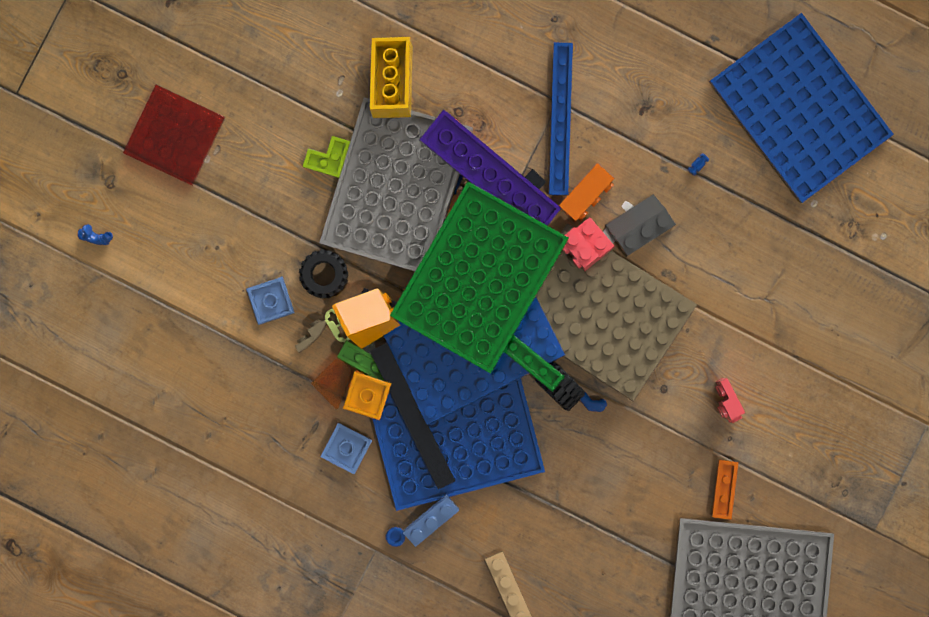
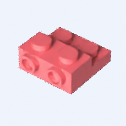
[563,217,615,271]
[715,378,745,423]

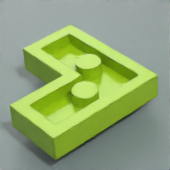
[303,136,350,178]

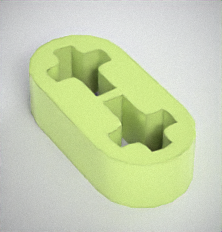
[325,309,350,342]

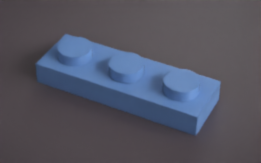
[403,494,459,547]

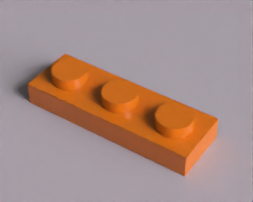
[711,460,739,520]

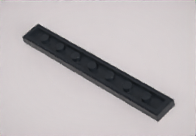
[370,343,456,490]

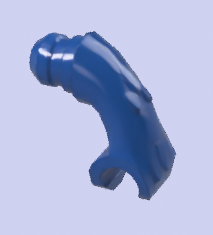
[77,224,113,245]

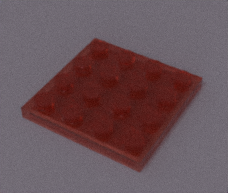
[123,85,225,186]

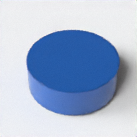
[386,527,405,547]

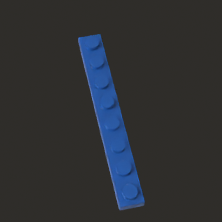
[549,42,573,196]

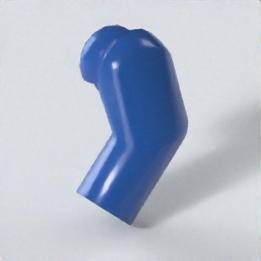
[580,392,607,412]

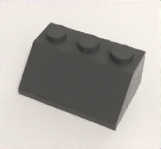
[605,194,676,257]

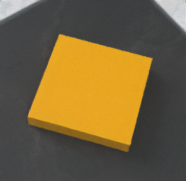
[343,372,392,420]

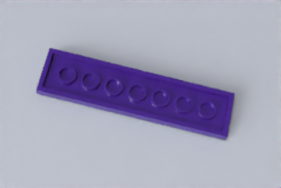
[419,110,561,226]

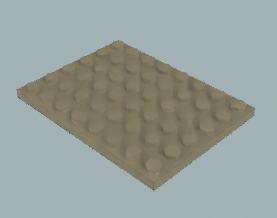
[536,223,697,402]

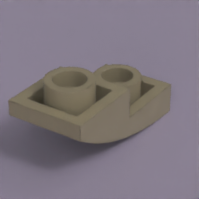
[295,319,327,353]

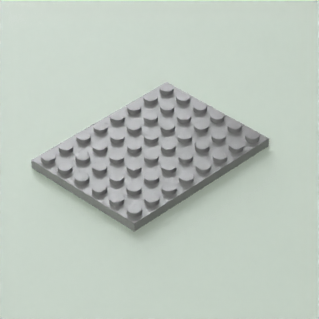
[319,97,473,272]
[670,518,834,617]

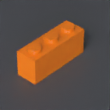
[559,163,615,222]

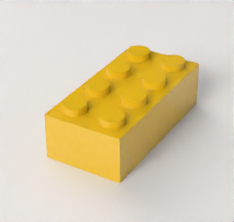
[370,37,413,118]

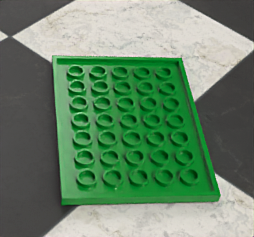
[390,182,569,374]

